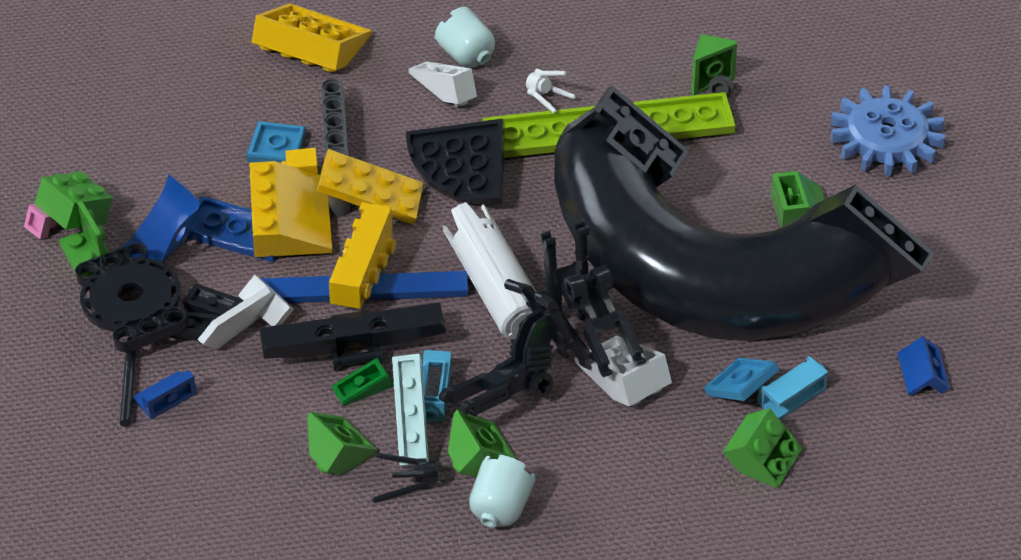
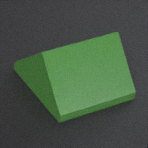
[691,34,738,95]

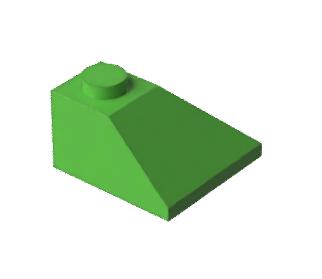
[448,410,517,477]
[307,412,377,475]

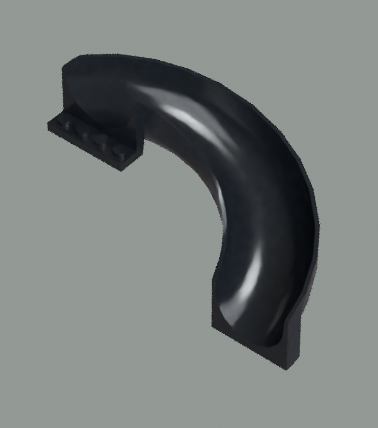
[554,85,935,341]

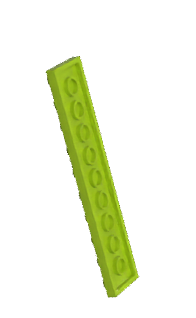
[483,92,735,158]

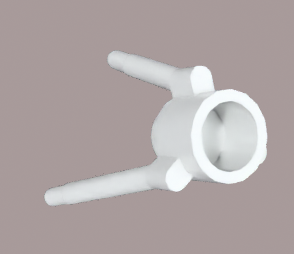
[526,69,576,113]

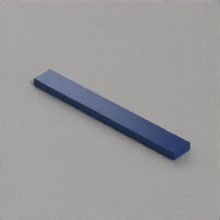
[261,271,468,303]

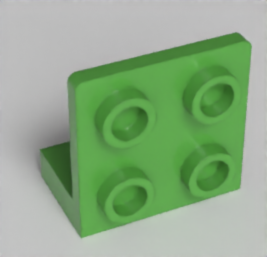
[59,201,109,276]

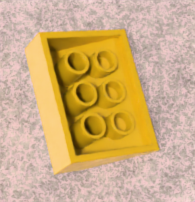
[251,3,372,72]
[249,161,332,257]

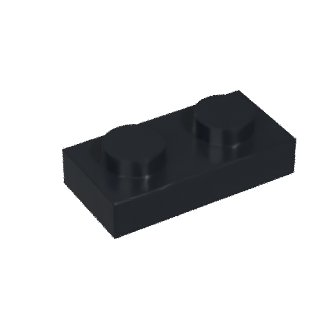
[183,283,242,317]

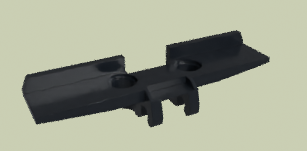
[259,303,446,371]

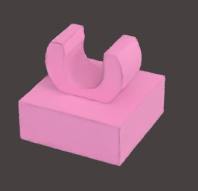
[24,204,57,239]

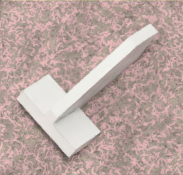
[198,275,294,350]

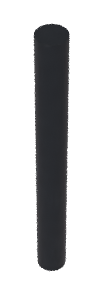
[119,337,136,427]

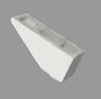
[408,61,477,106]

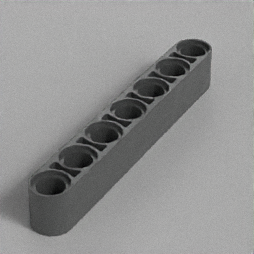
[321,78,352,216]

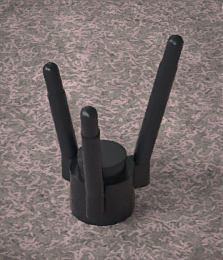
[372,453,438,503]

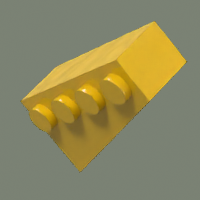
[329,202,396,309]

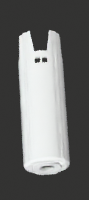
[442,202,536,340]

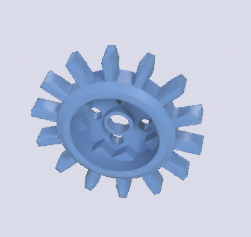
[830,85,946,176]

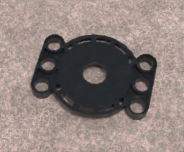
[75,243,189,352]

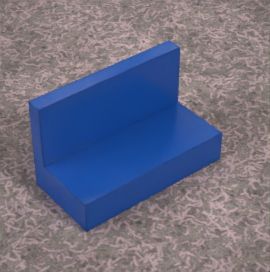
[898,336,950,396]
[133,370,197,419]

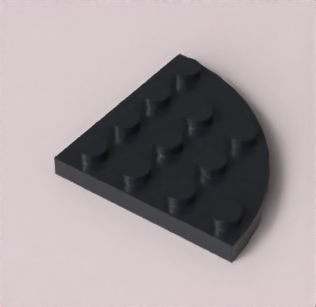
[406,118,505,205]

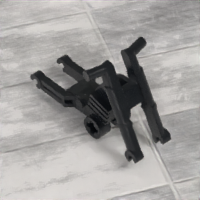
[540,220,646,378]
[439,279,596,417]

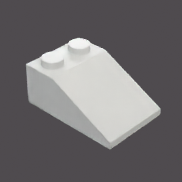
[574,335,672,407]

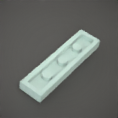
[392,354,429,467]

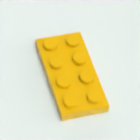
[317,149,424,225]

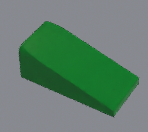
[331,358,394,407]

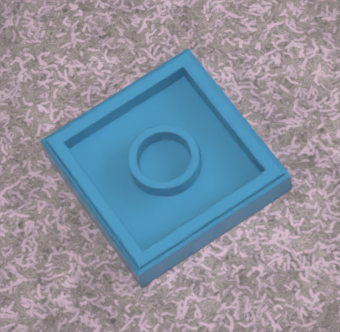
[246,121,307,163]
[704,357,779,401]

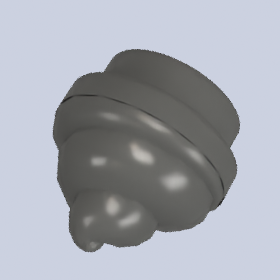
[709,75,733,98]

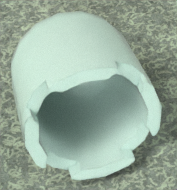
[434,7,495,68]
[469,455,536,528]

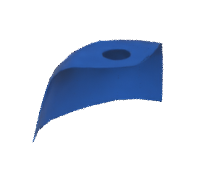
[121,174,200,262]

